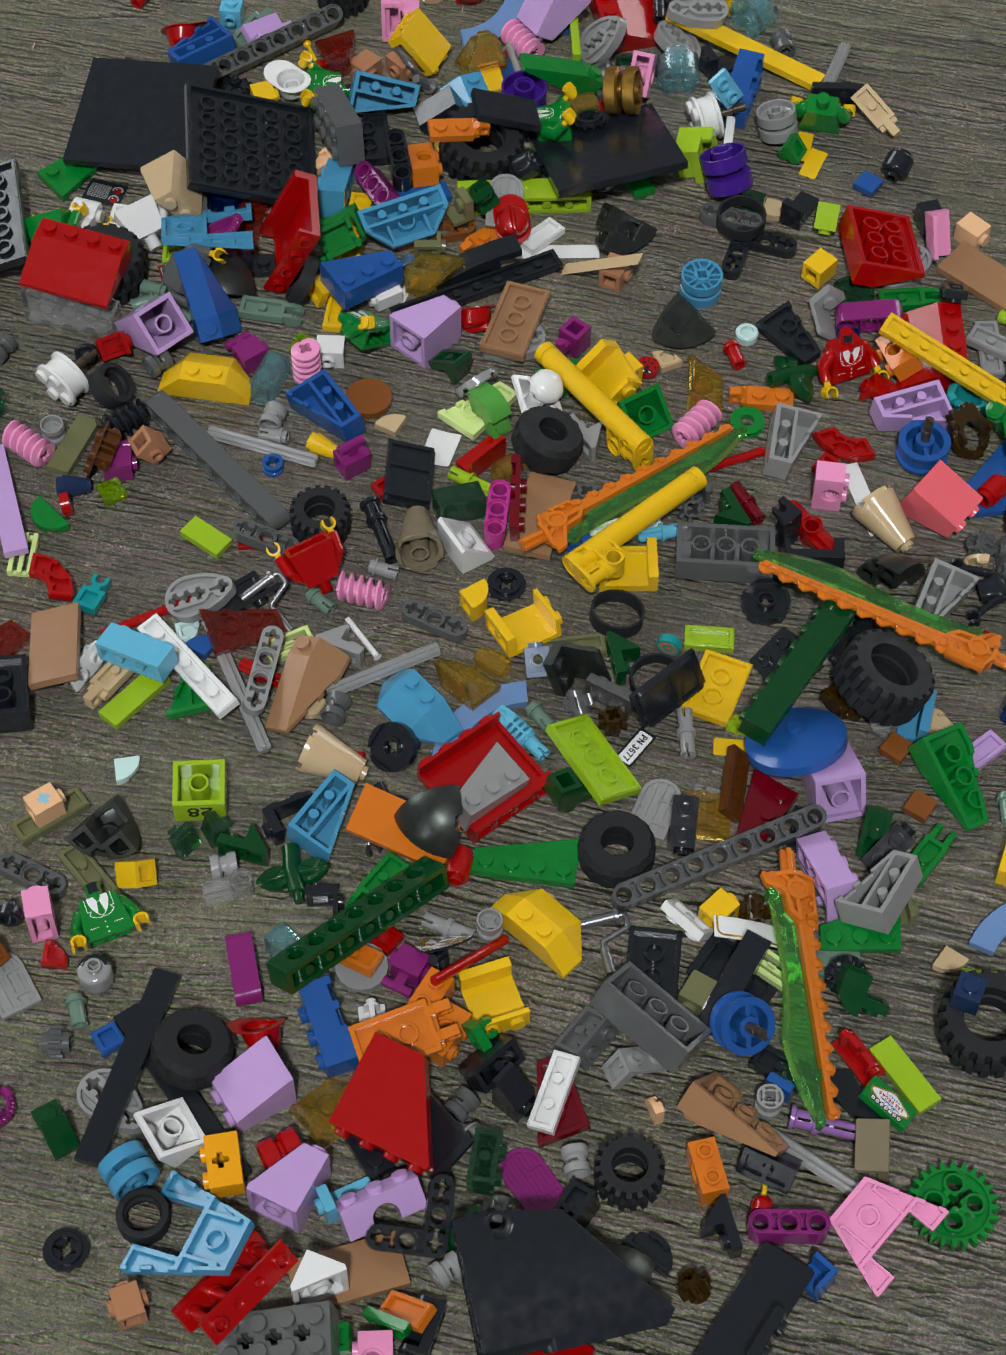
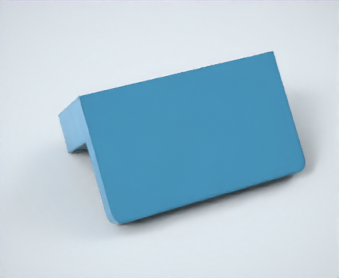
[896,690,938,743]

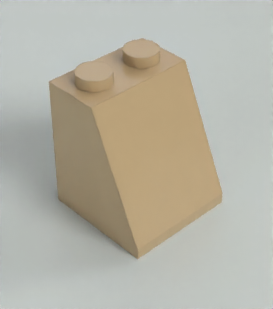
[141,150,203,216]

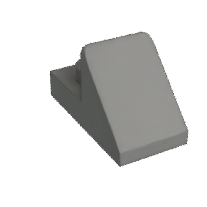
[570,413,602,463]
[315,624,365,668]

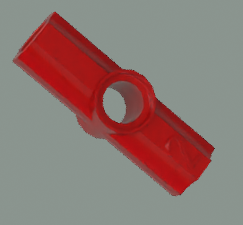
[791,500,834,549]

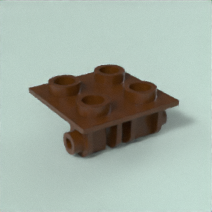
[83,420,122,478]

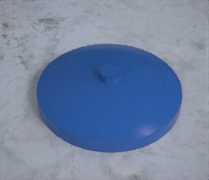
[745,707,848,777]

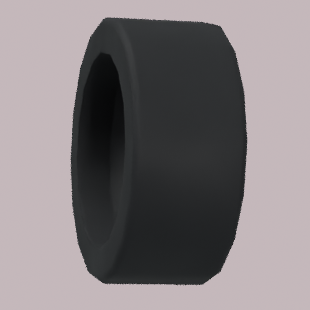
[88,362,134,410]
[115,1188,171,1246]

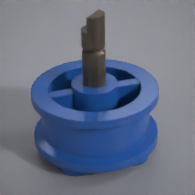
[896,416,951,476]
[709,991,775,1056]

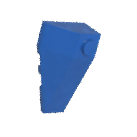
[173,247,242,343]

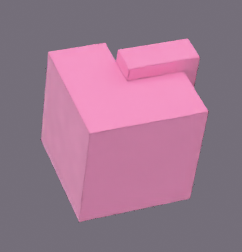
[381,0,420,42]

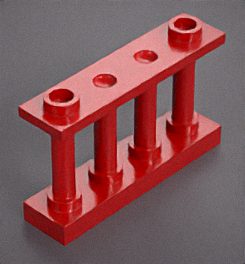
[170,1229,298,1346]

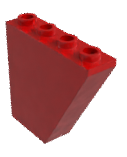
[329,1032,434,1176]

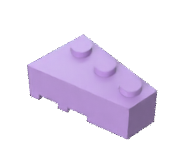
[869,379,952,432]
[796,830,858,923]

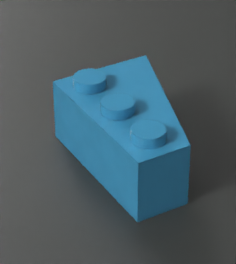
[348,70,420,113]
[317,158,354,219]
[285,769,355,864]

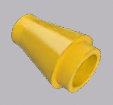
[305,431,338,460]

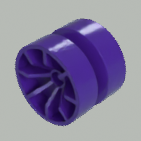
[501,70,547,107]
[699,142,753,197]

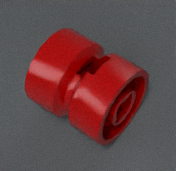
[255,1127,302,1170]

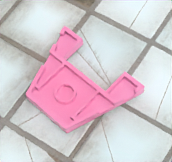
[830,1176,949,1298]

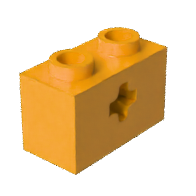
[199,1130,246,1198]

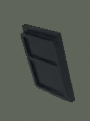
[382,439,435,511]
[629,648,706,729]
[686,933,788,1004]
[428,1092,474,1181]

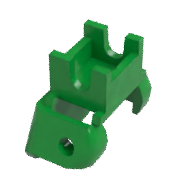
[309,203,368,263]

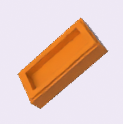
[379,1289,437,1334]

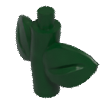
[766,355,819,403]
[256,843,329,905]

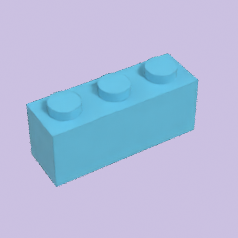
[95,622,179,683]

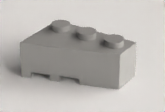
[762,402,823,480]
[909,558,980,629]
[458,742,530,832]
[835,850,923,934]

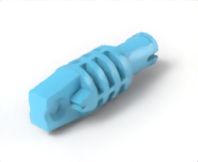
[492,704,551,762]

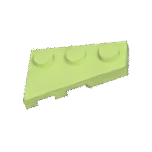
[437,381,517,441]

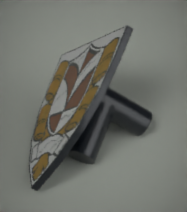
[414,935,473,971]

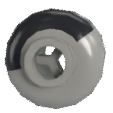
[77,954,114,994]

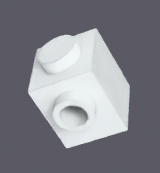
[317,335,346,368]

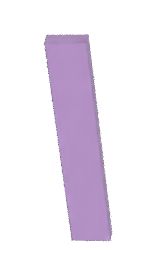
[0,444,29,558]

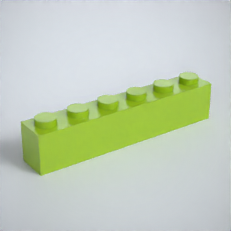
[457,178,592,215]

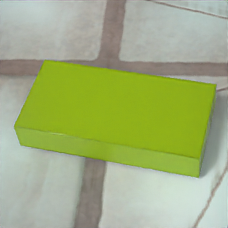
[180,515,233,559]
[684,625,735,653]

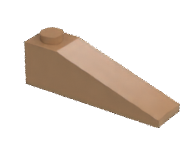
[265,634,351,734]

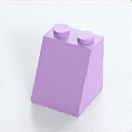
[516,0,591,41]
[114,292,194,356]
[389,295,461,369]
[801,742,866,823]
[209,1036,297,1134]
[246,1143,332,1234]

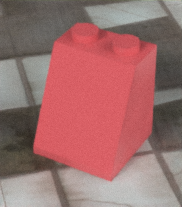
[900,459,983,538]

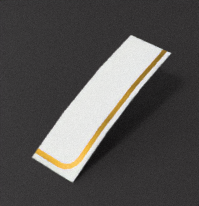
[713,915,786,950]

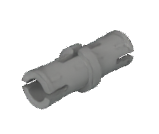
[676,707,697,759]
[421,911,477,945]

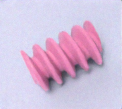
[500,18,545,58]
[291,338,322,384]
[672,400,722,448]
[2,420,55,467]
[336,570,390,611]

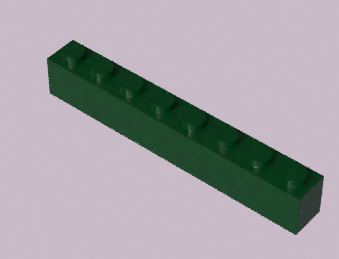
[738,583,866,746]

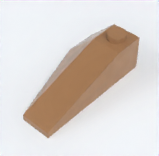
[677,1071,790,1157]

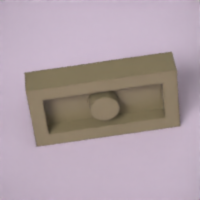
[855,1118,891,1183]

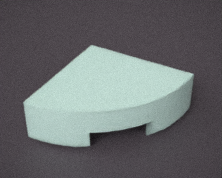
[174,621,200,643]
[114,756,140,785]

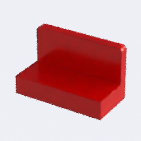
[456,435,506,477]

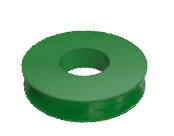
[729,406,765,438]

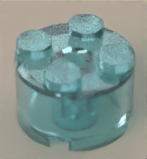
[731,0,779,38]
[656,45,700,95]

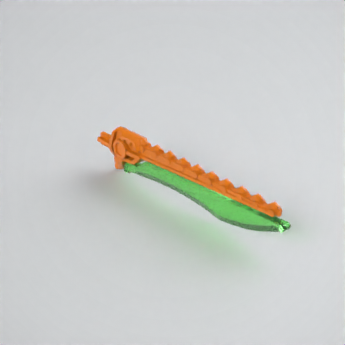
[518,424,747,553]
[753,548,1006,674]
[760,847,841,1131]

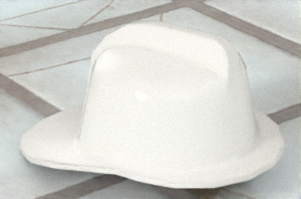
[264,60,311,101]

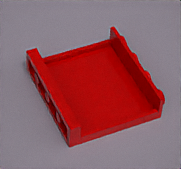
[260,170,321,294]
[417,711,552,844]

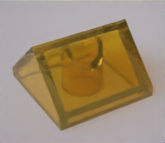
[686,354,722,413]
[434,658,501,711]
[289,1076,348,1149]

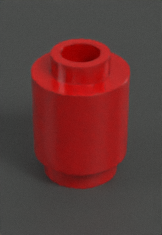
[977,474,1006,508]
[445,845,474,886]

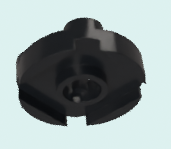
[741,579,791,625]
[368,721,420,772]

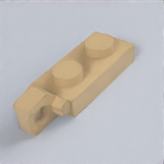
[850,83,901,139]
[83,662,135,710]

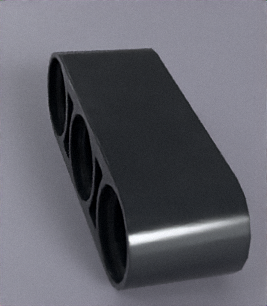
[386,128,412,193]

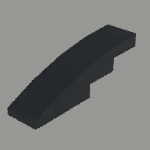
[430,234,522,290]
[699,929,772,1035]

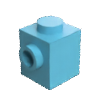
[219,0,245,31]

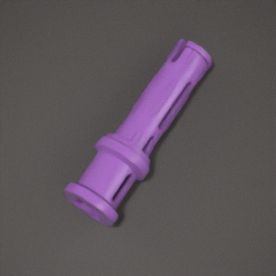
[787,1104,856,1140]

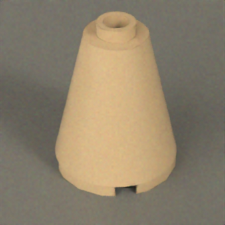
[852,484,915,553]
[295,723,370,784]

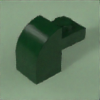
[544,767,593,813]
[836,962,890,1017]

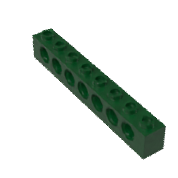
[266,856,450,995]

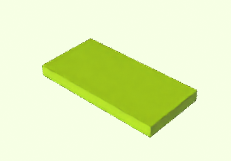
[545,713,642,806]

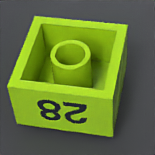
[172,759,227,821]

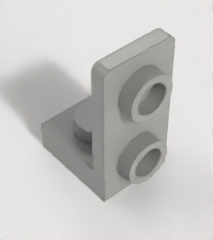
[809,284,846,340]
[602,1047,667,1090]

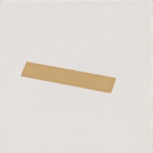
[561,253,643,275]

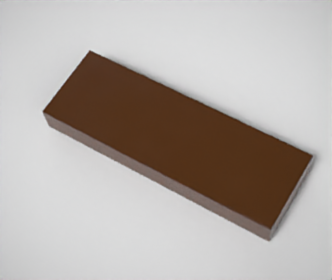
[718,744,750,823]

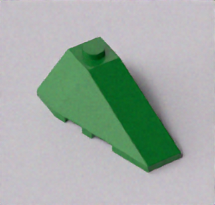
[519,53,603,101]
[908,722,989,832]

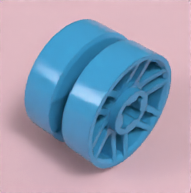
[680,259,723,309]
[97,1140,160,1201]

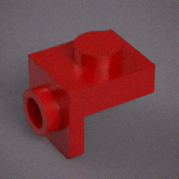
[94,330,133,362]
[859,373,898,402]

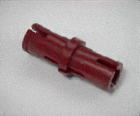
[728,481,766,525]

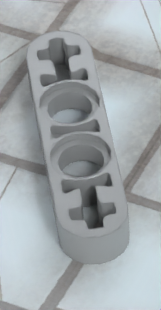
[242,626,284,716]

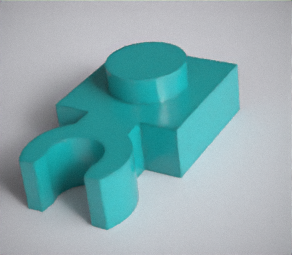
[72,573,111,616]

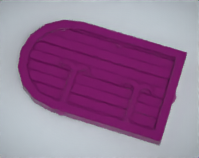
[501,1148,565,1210]

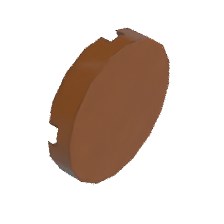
[346,378,393,419]

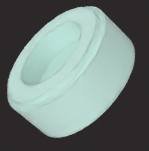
[735,323,759,346]

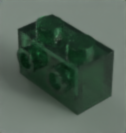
[432,481,486,521]
[466,1127,508,1196]

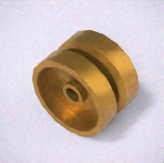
[603,66,643,115]

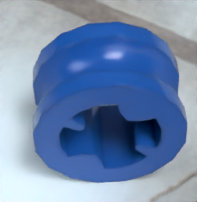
[262,453,284,478]

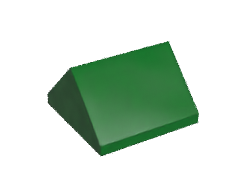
[617,383,674,438]

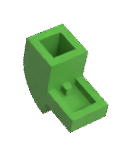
[467,382,512,440]

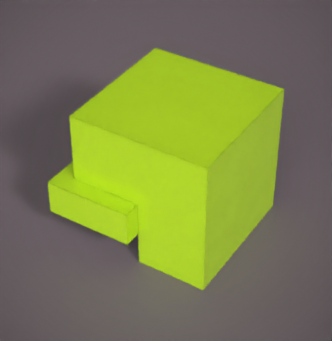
[676,127,718,184]

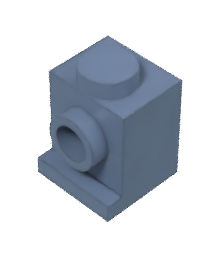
[523,642,549,679]

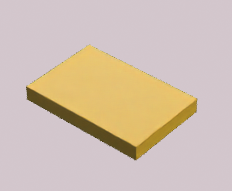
[681,649,753,727]

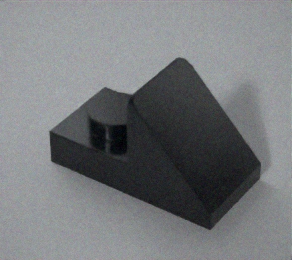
[236,249,275,278]
[700,1194,743,1259]

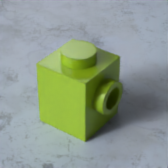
[814,201,841,235]

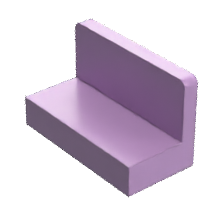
[239,12,291,43]

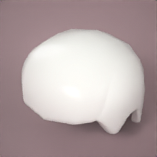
[528,369,563,404]

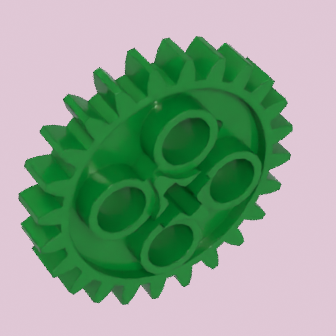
[908,1161,1000,1252]

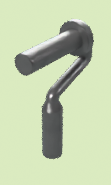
[394,45,437,94]
[239,569,294,633]
[579,907,631,976]

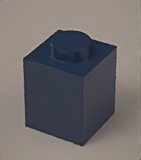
[949,970,988,1016]

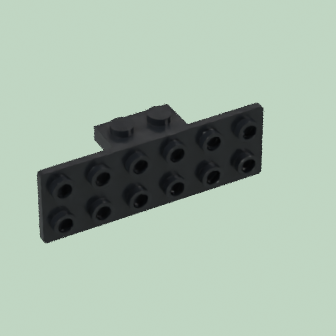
[694,1242,814,1355]

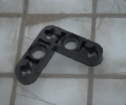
[722,226,797,281]
[364,1174,455,1258]

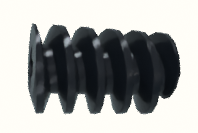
[95,399,148,439]

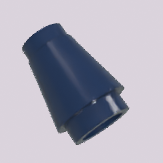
[56,474,91,496]

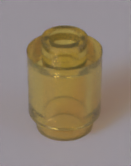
[490,453,526,482]
[474,646,512,679]

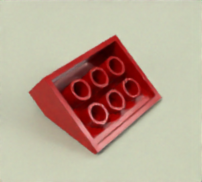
[590,0,659,54]
[838,205,925,287]
[19,218,131,309]
[895,302,968,391]

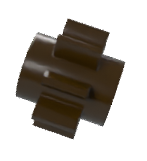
[598,705,628,737]
[739,894,772,924]
[676,1268,713,1305]

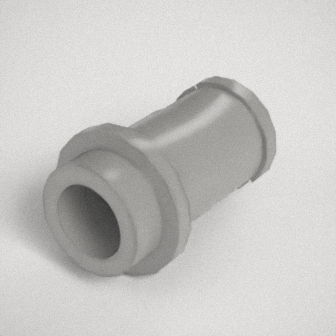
[258,426,290,445]
[368,558,400,582]

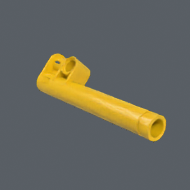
[534,342,653,472]
[562,466,707,593]

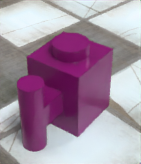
[556,315,591,358]
[224,331,270,375]
[333,435,372,481]
[103,440,138,482]
[381,942,431,999]

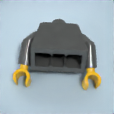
[162,244,229,309]

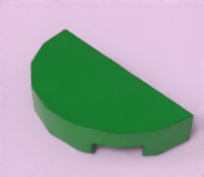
[31,496,70,533]
[362,1305,413,1340]

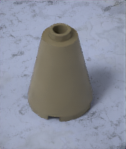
[395,506,444,571]

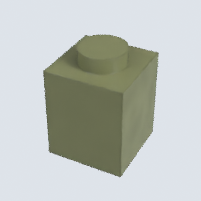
[678,969,718,1017]

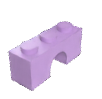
[334,1169,426,1242]

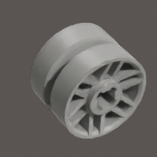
[756,99,799,144]

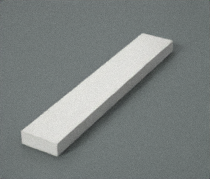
[137,613,240,719]

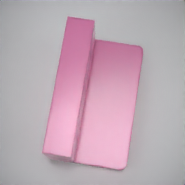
[925,209,951,261]

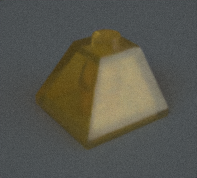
[454,30,507,74]
[405,252,465,297]
[681,790,731,841]

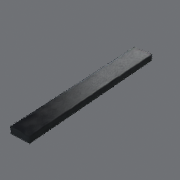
[390,249,563,314]
[74,968,180,1168]
[113,1003,252,1179]

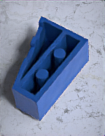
[167,16,236,65]
[718,48,765,130]
[320,250,403,310]
[285,368,366,442]
[297,975,358,1079]

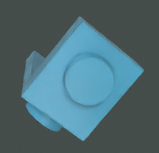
[708,68,744,110]
[313,1177,371,1225]

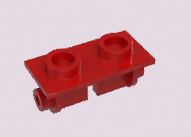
[831,1028,886,1086]

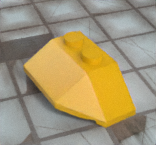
[158,352,254,406]
[490,888,582,979]

